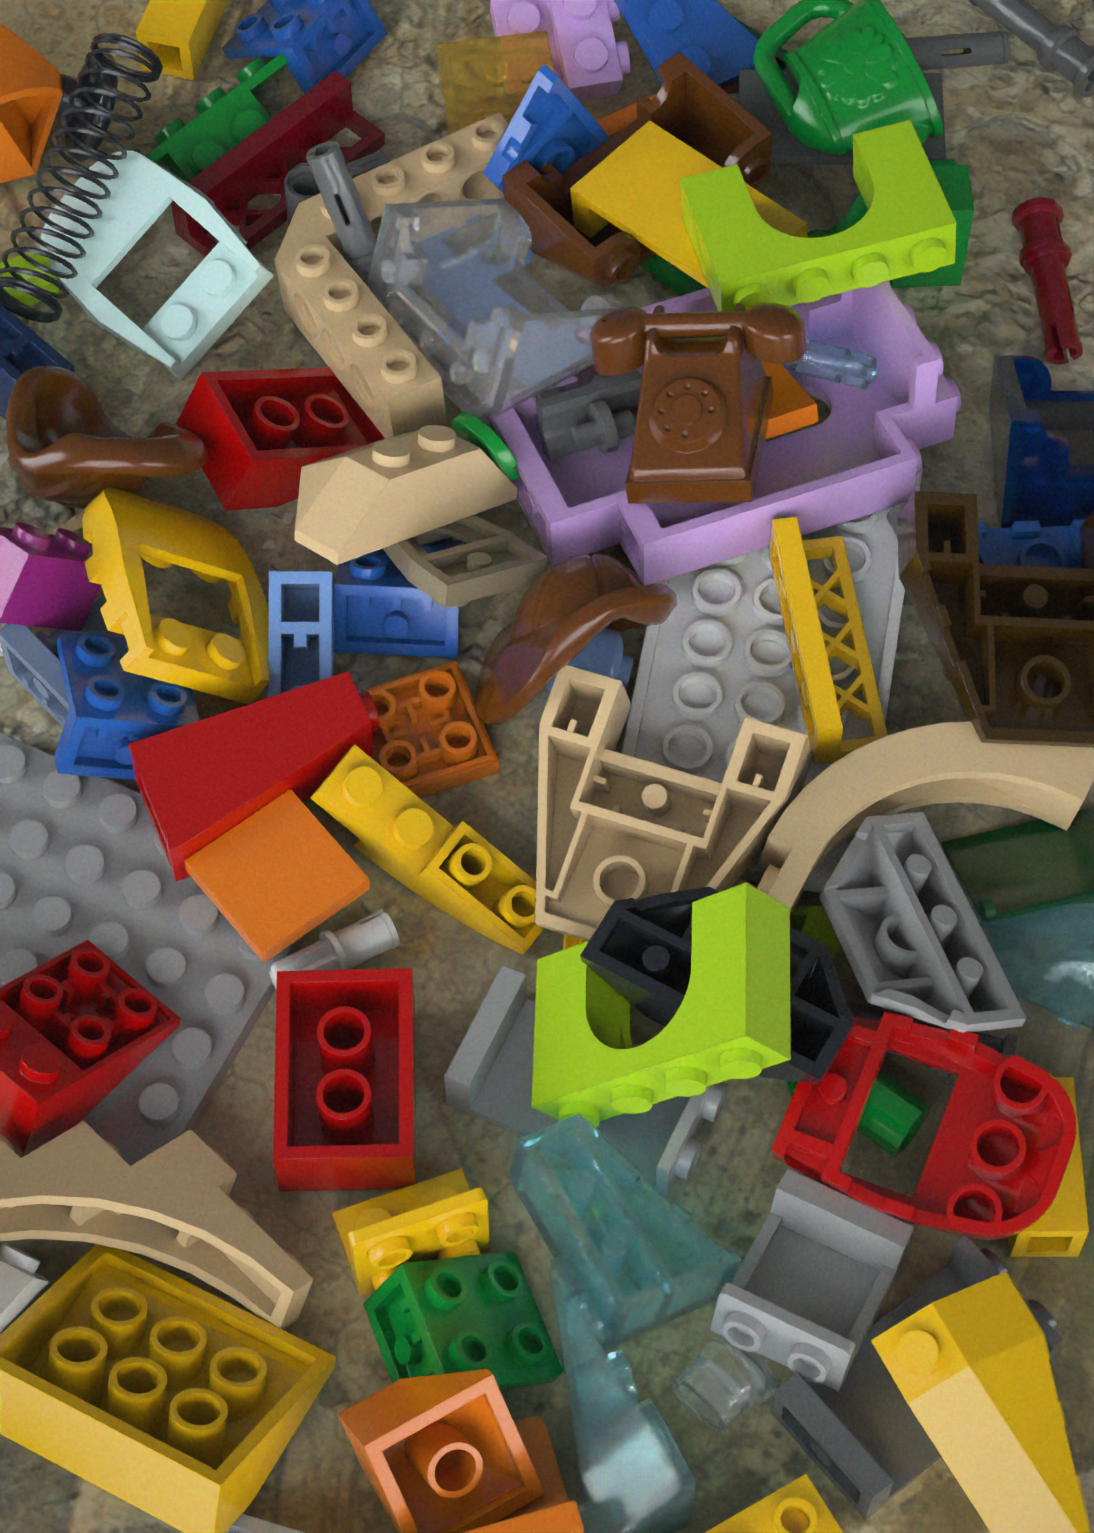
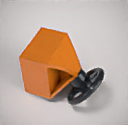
[0,23,118,184]

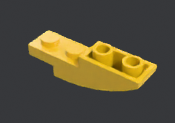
[310,744,544,955]

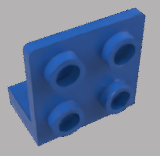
[222,0,387,94]
[334,537,467,658]
[54,632,200,780]

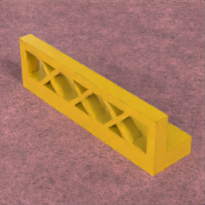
[769,517,888,765]

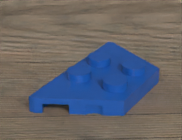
[483,64,610,195]

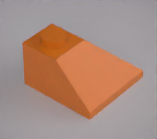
[337,1369,545,1533]

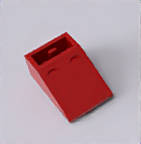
[0,939,181,1158]

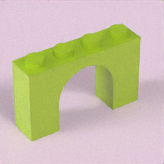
[680,120,956,311]
[531,882,791,1131]

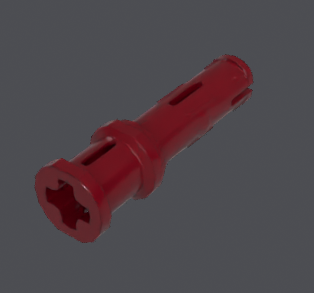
[1011,197,1083,365]

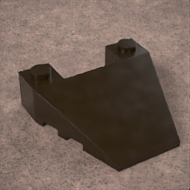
[897,491,1094,748]

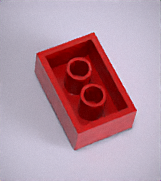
[273,968,416,1192]

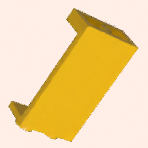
[570,120,807,289]

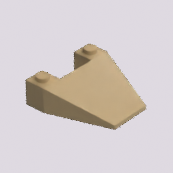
[535,665,813,941]

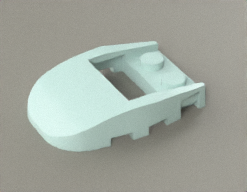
[40,150,274,381]

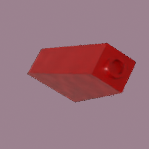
[128,671,380,882]

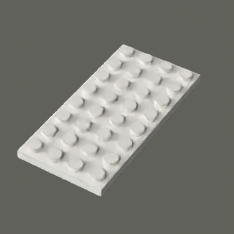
[622,467,923,893]

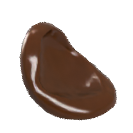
[475,553,677,725]

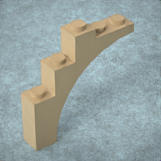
[0,1121,314,1330]

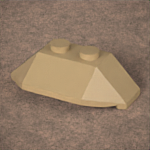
[294,425,518,565]

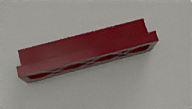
[171,71,385,257]

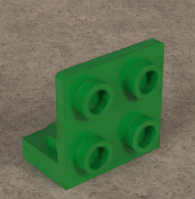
[363,1251,563,1390]

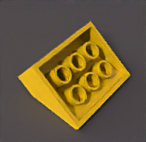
[0,1244,337,1533]

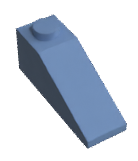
[268,571,335,698]

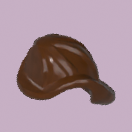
[6,365,209,509]

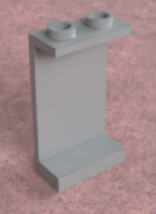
[444,965,729,1198]

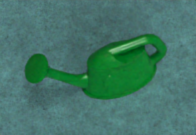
[753,0,944,238]

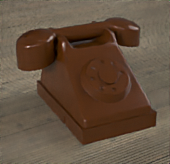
[590,302,807,504]

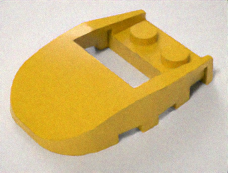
[82,487,270,704]

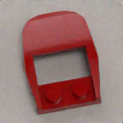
[771,1012,1076,1240]

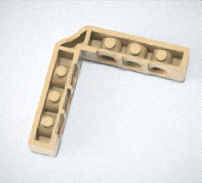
[274,112,509,439]

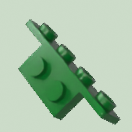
[134,53,289,183]

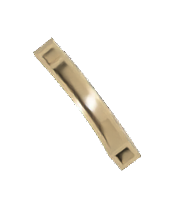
[757,721,1094,915]

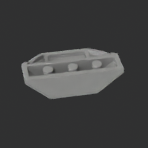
[819,812,1027,1033]

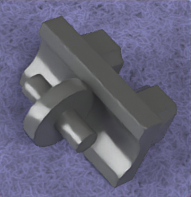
[535,369,642,460]

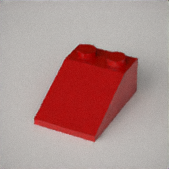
[176,367,385,511]

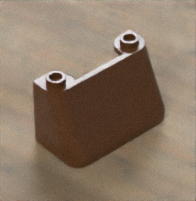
[502,51,772,287]

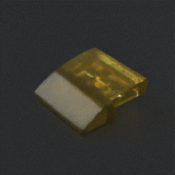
[436,30,554,136]

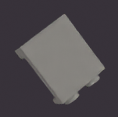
[710,1168,915,1392]

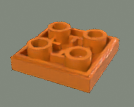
[358,660,500,798]
[184,789,370,963]

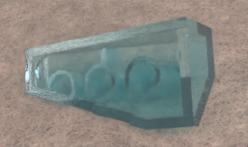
[549,1255,696,1533]

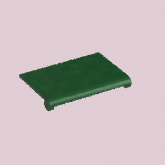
[942,807,1094,923]

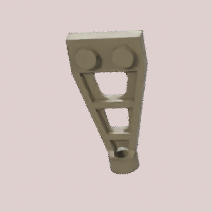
[382,515,549,608]

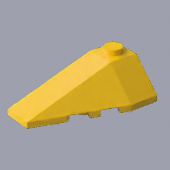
[871,1271,1092,1533]

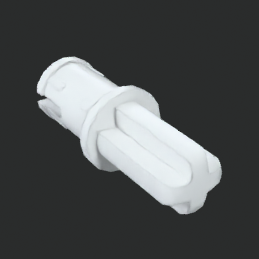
[269,908,400,988]

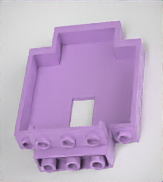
[484,281,961,585]

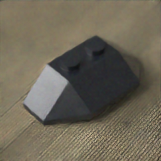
[580,887,854,1085]

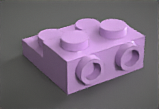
[489,0,631,112]

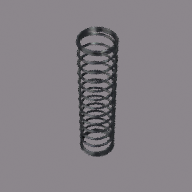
[0,33,163,323]

